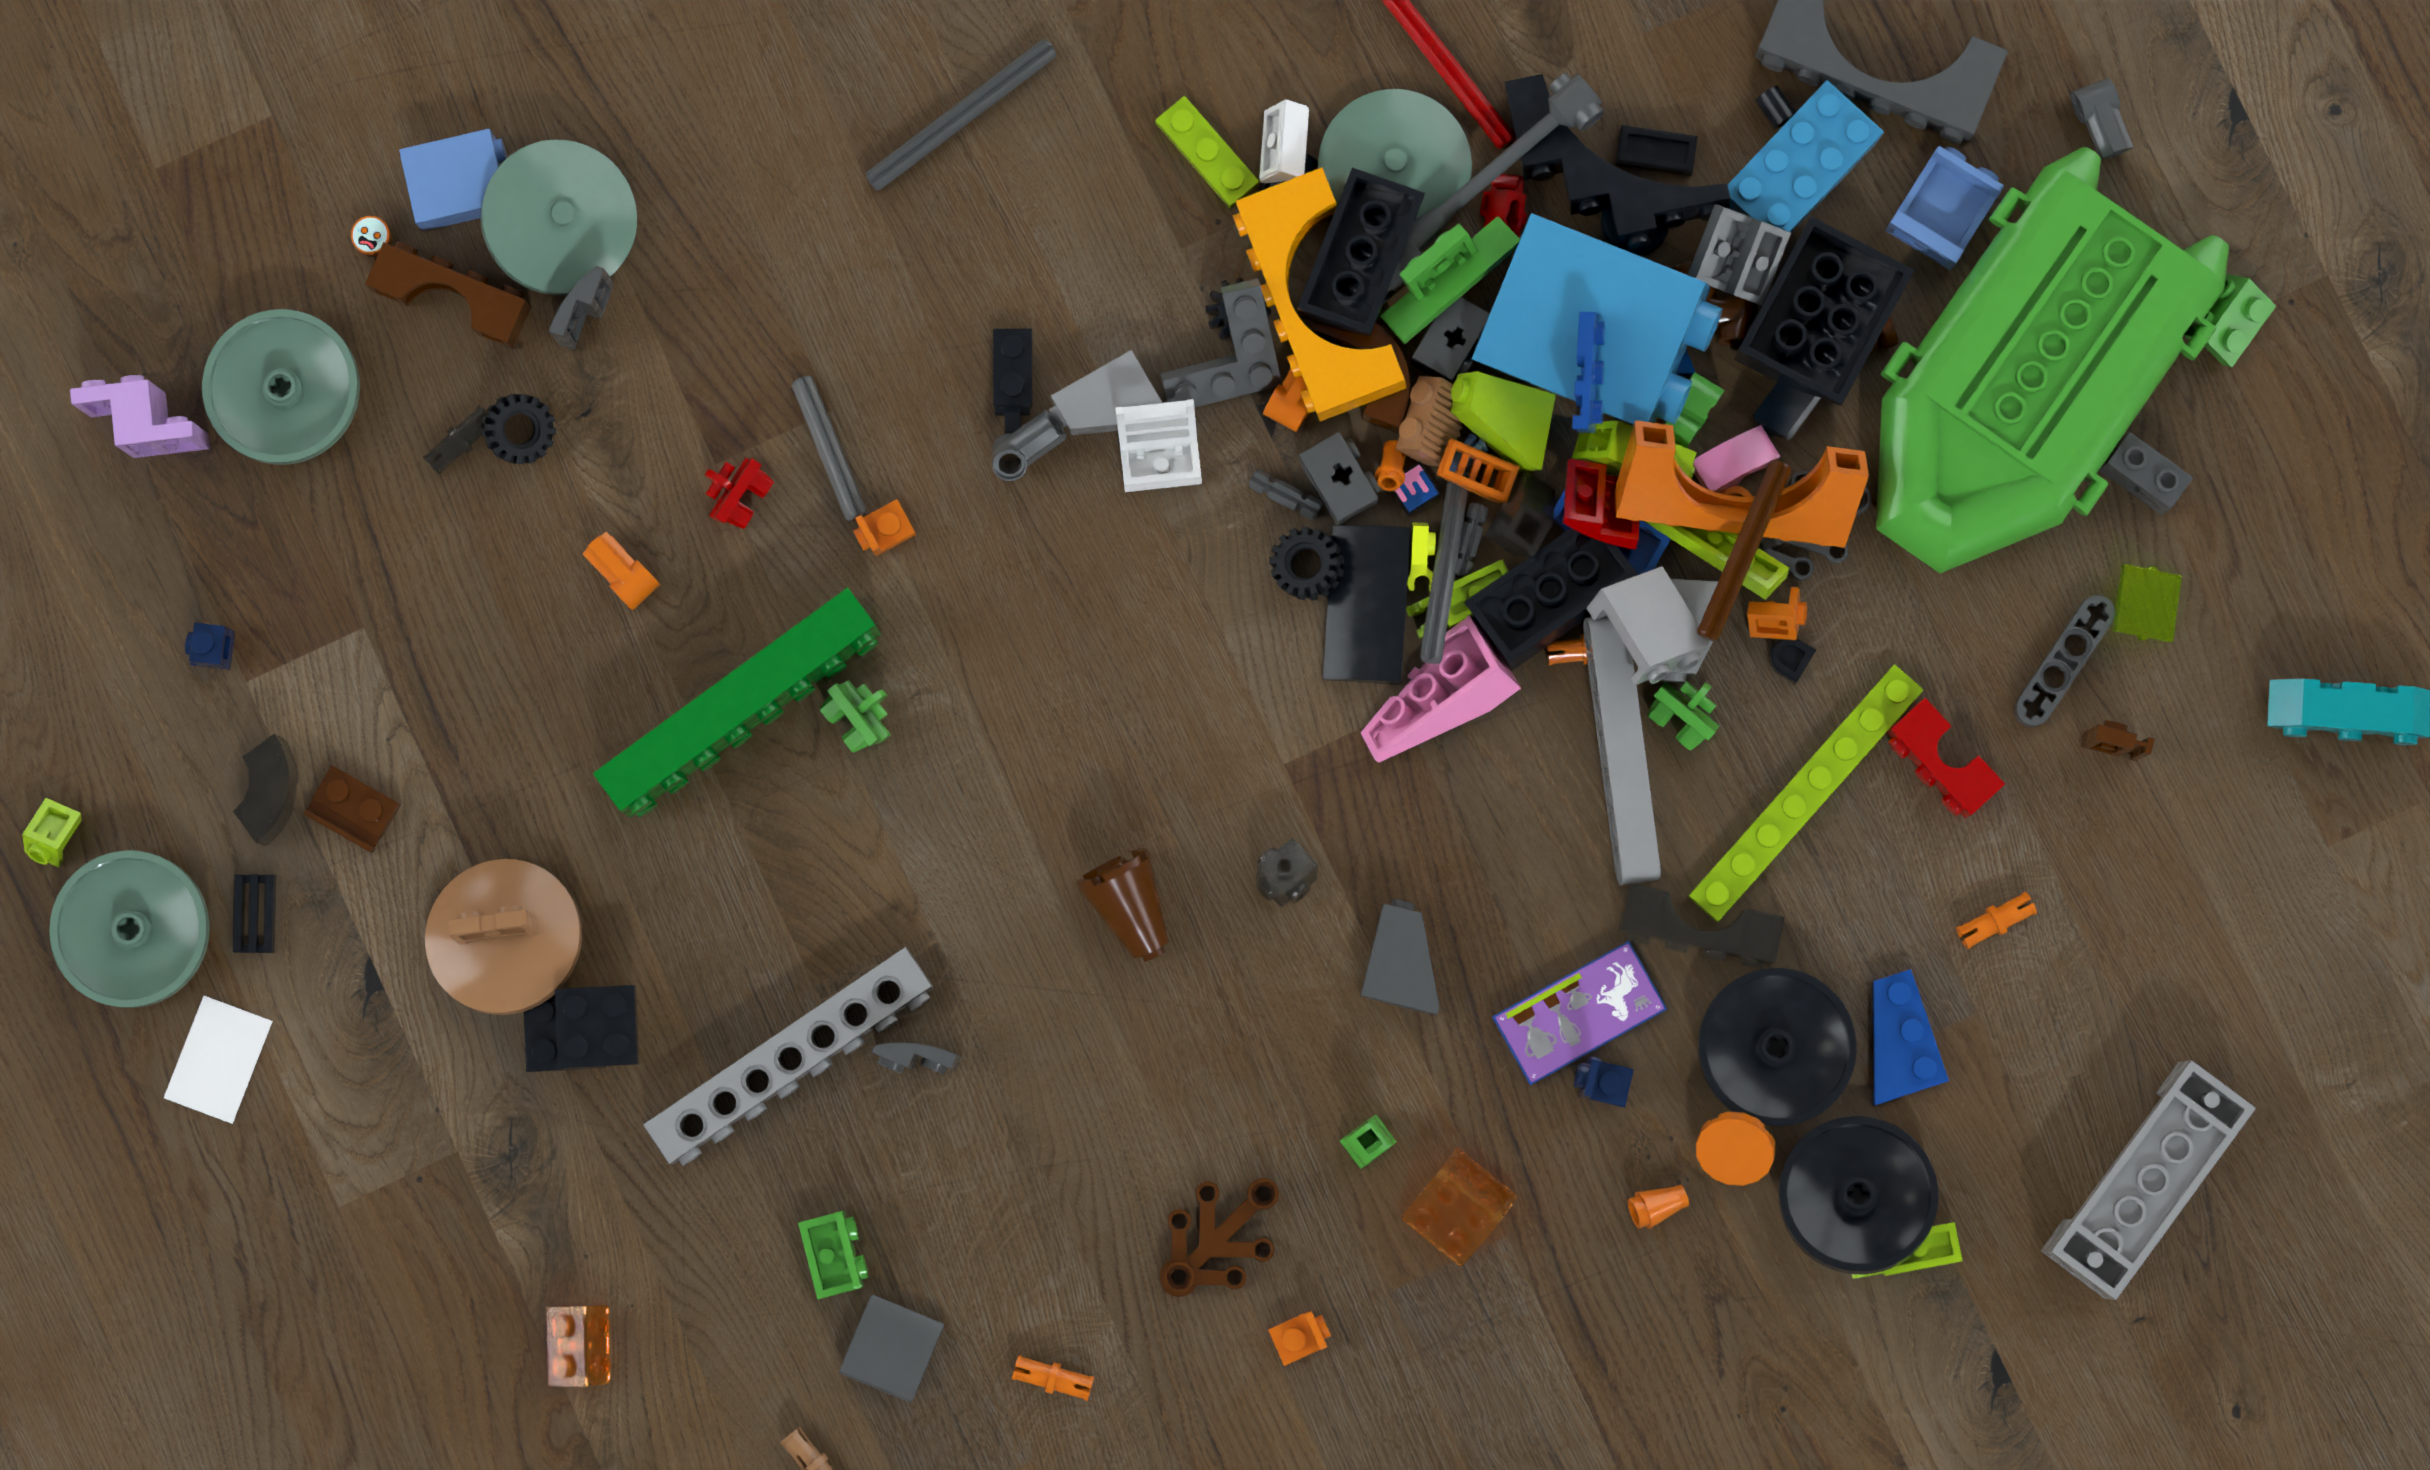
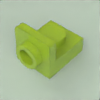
[22,798,82,867]

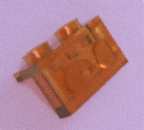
[546,1305,611,1387]

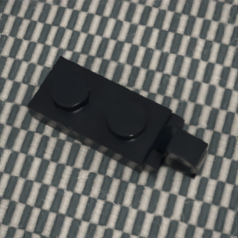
[993,329,1033,433]

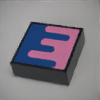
[1392,462,1441,516]

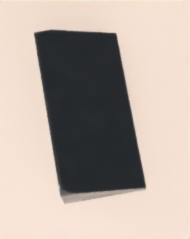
[1752,382,1821,440]

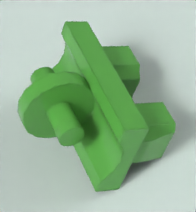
[819,680,891,753]
[1647,681,1720,751]

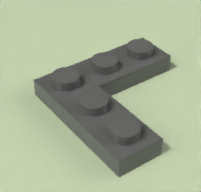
[1160,278,1282,408]

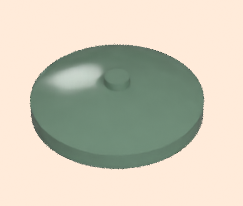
[1318,89,1472,222]
[481,139,637,295]
[202,309,360,465]
[49,850,210,1008]

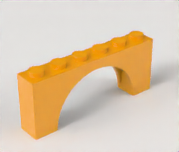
[1232,167,1407,422]

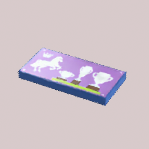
[1492,941,1667,1085]

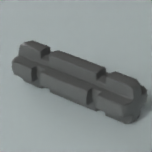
[1249,469,1322,520]
[1455,503,1489,578]

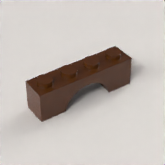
[365,241,531,349]

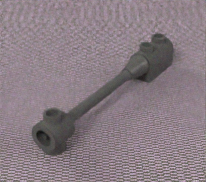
[1383,72,1605,305]

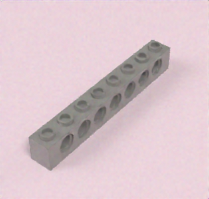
[643,947,934,1166]

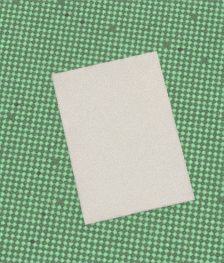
[164,996,273,1124]

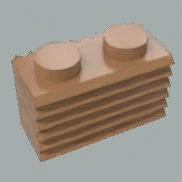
[1396,376,1463,466]

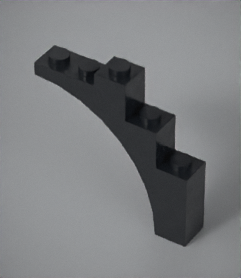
[1505,74,1730,251]

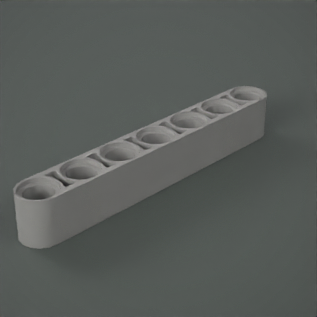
[1583,616,1661,886]

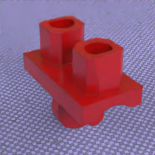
[704,457,774,529]

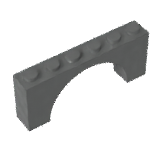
[1755,0,2008,144]

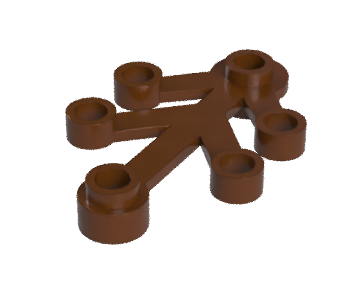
[1159,1178,1279,1297]

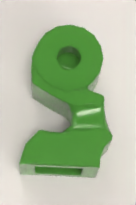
[1665,372,1725,448]
[1339,1114,1397,1169]

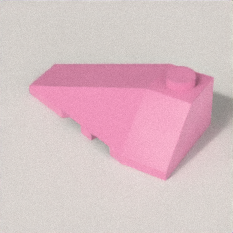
[1361,615,1521,763]

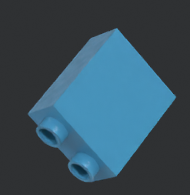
[1472,213,1723,425]

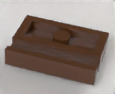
[2081,720,2155,761]
[303,765,401,853]

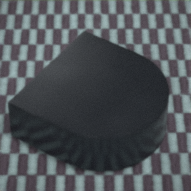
[1769,639,1816,684]

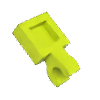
[1407,522,1436,591]

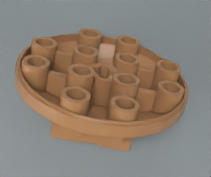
[425,859,582,1015]

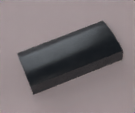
[1323,525,1411,685]

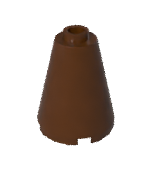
[1076,848,1169,962]

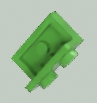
[2184,274,2276,367]
[798,1211,869,1300]

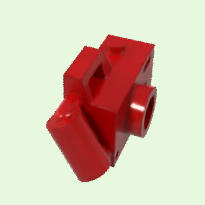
[1480,174,1527,237]

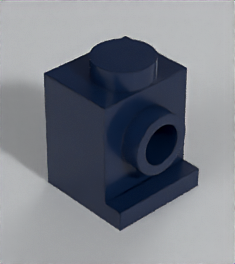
[185,622,235,670]

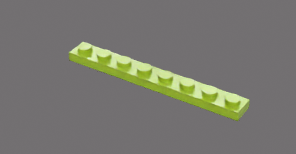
[1687,664,1924,922]

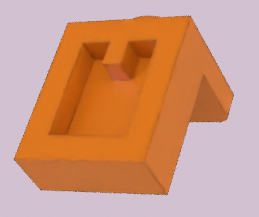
[853,499,916,556]
[1747,587,1807,640]
[1268,1310,1331,1366]

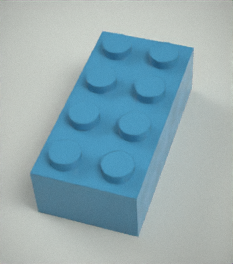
[1728,80,1884,233]

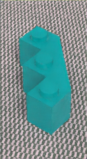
[2267,679,2430,745]

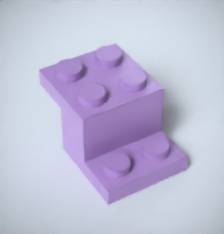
[70,375,210,458]

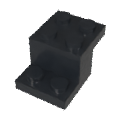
[524,985,639,1072]

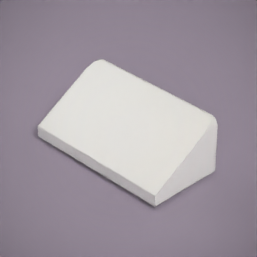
[1259,99,1309,183]

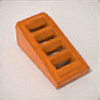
[1436,438,1519,503]

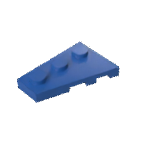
[1572,312,1606,433]
[1872,969,1949,1106]

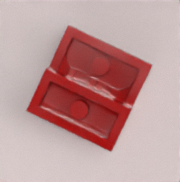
[1563,459,1640,550]

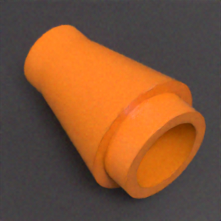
[1627,1184,1689,1229]

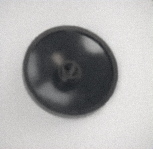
[1697,968,1857,1126]
[1778,1116,1939,1275]

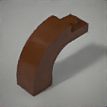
[1312,323,1410,433]

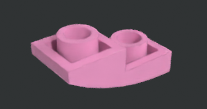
[1693,425,1781,493]

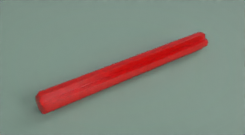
[1382,0,1515,149]

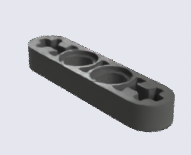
[2013,595,2115,727]

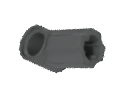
[2070,78,2133,161]
[992,410,1066,481]

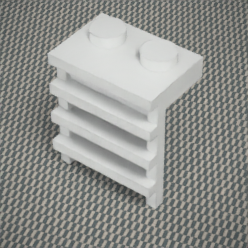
[1115,399,1202,492]

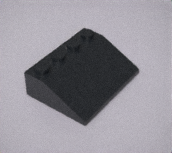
[1734,216,1915,406]

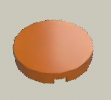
[1696,1112,1775,1186]

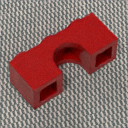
[1886,698,2005,819]

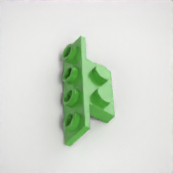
[1380,216,1520,344]

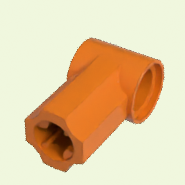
[1263,368,1308,433]
[583,531,661,611]

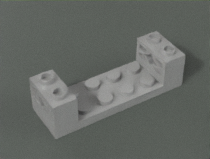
[2040,1060,2256,1300]

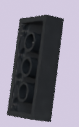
[1297,167,1425,336]
[1464,528,1637,671]

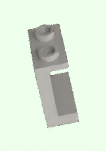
[1587,566,1710,685]

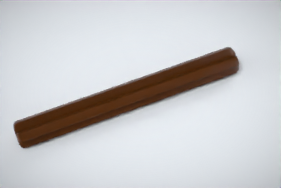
[1697,460,1791,641]

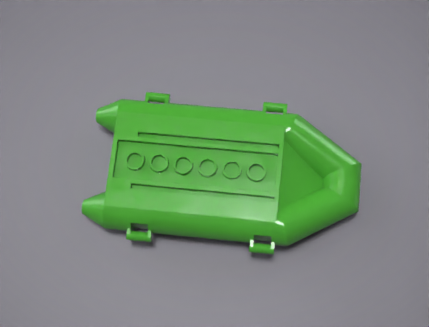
[1876,147,2229,574]

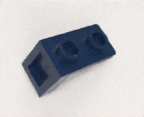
[1573,1056,1634,1108]

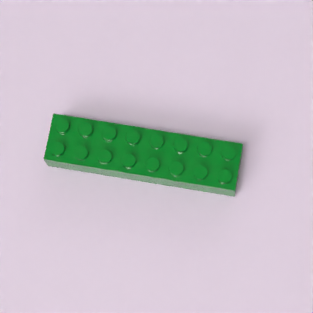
[592,587,881,818]

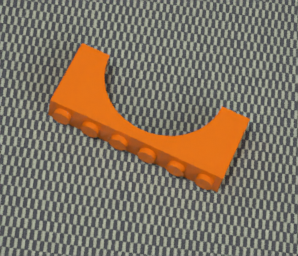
[1614,420,1869,548]

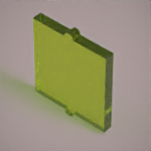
[2113,564,2182,643]

